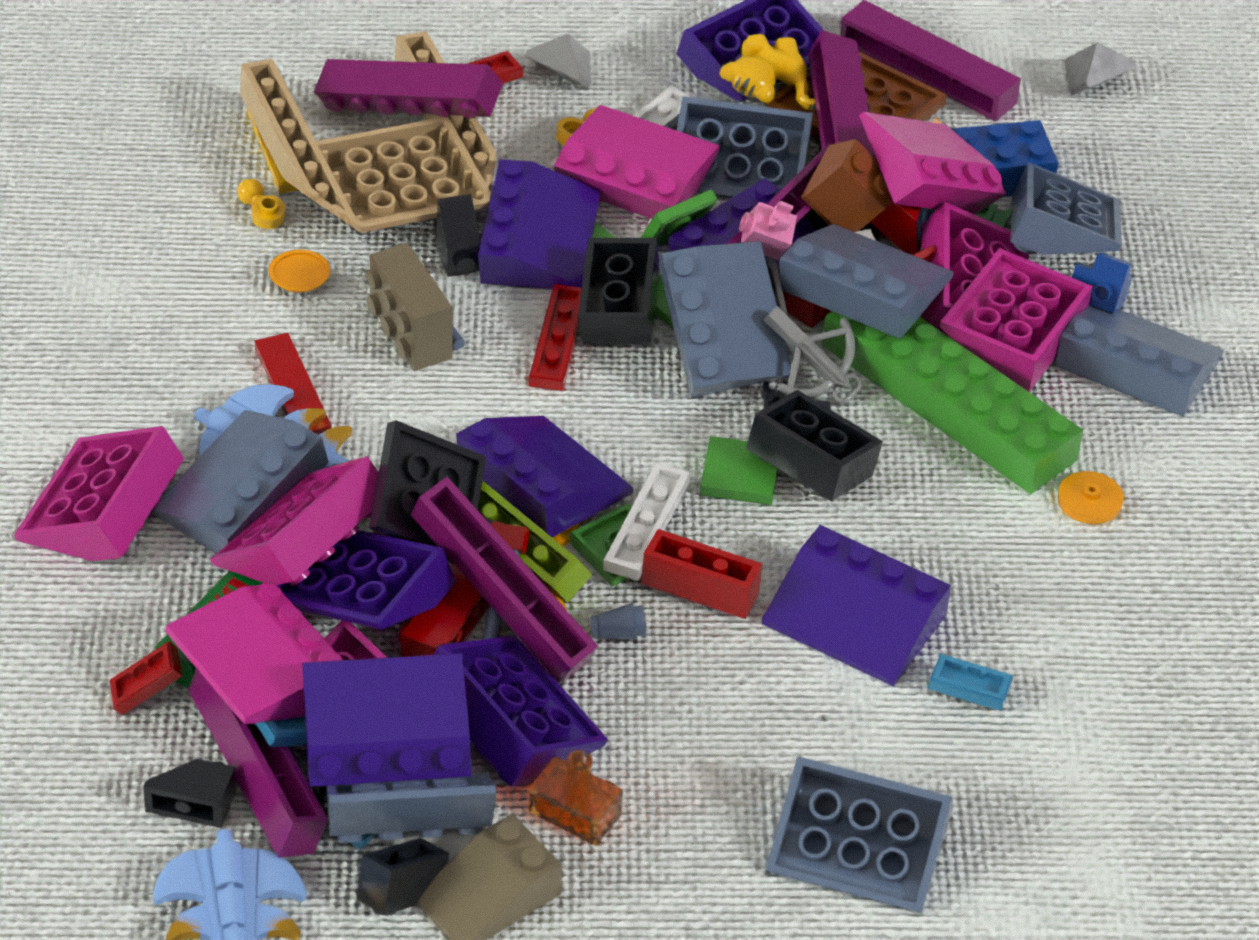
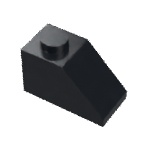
[437,194,481,277]
[143,759,237,828]
[356,837,449,916]

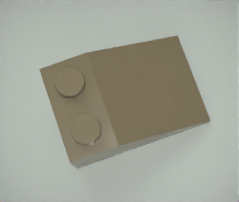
[416,813,562,940]

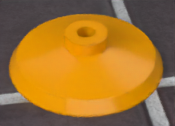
[268,249,330,293]

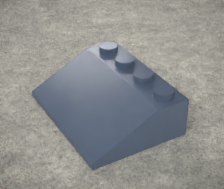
[677,96,813,198]
[1010,162,1122,255]
[779,224,953,339]
[658,241,791,398]
[1055,305,1224,417]
[151,410,329,553]
[765,756,953,914]
[327,774,496,842]

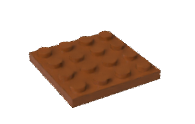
[766,51,947,140]

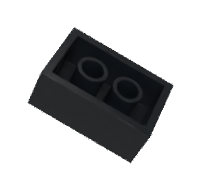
[578,238,660,345]
[746,390,883,502]

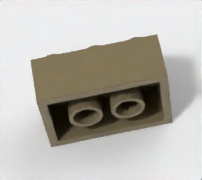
[366,243,453,371]

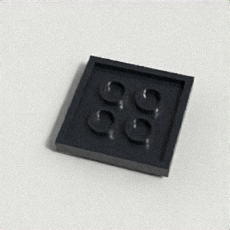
[369,420,486,559]

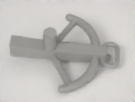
[763,306,862,404]

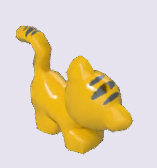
[719,34,817,111]

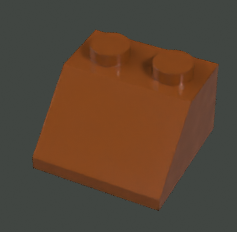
[801,139,891,232]

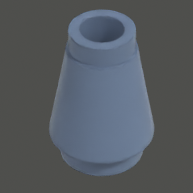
[591,603,647,640]

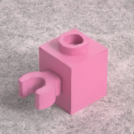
[739,201,797,260]

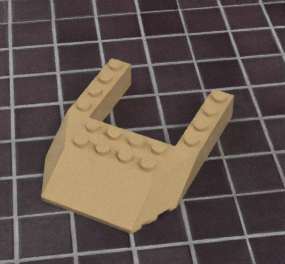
[240,31,496,233]

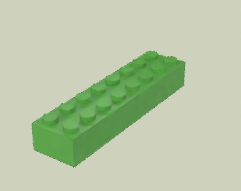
[822,311,1083,494]

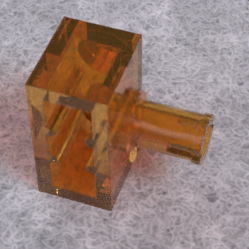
[529,750,623,846]

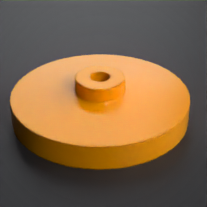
[1057,471,1124,524]

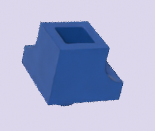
[1072,252,1133,314]

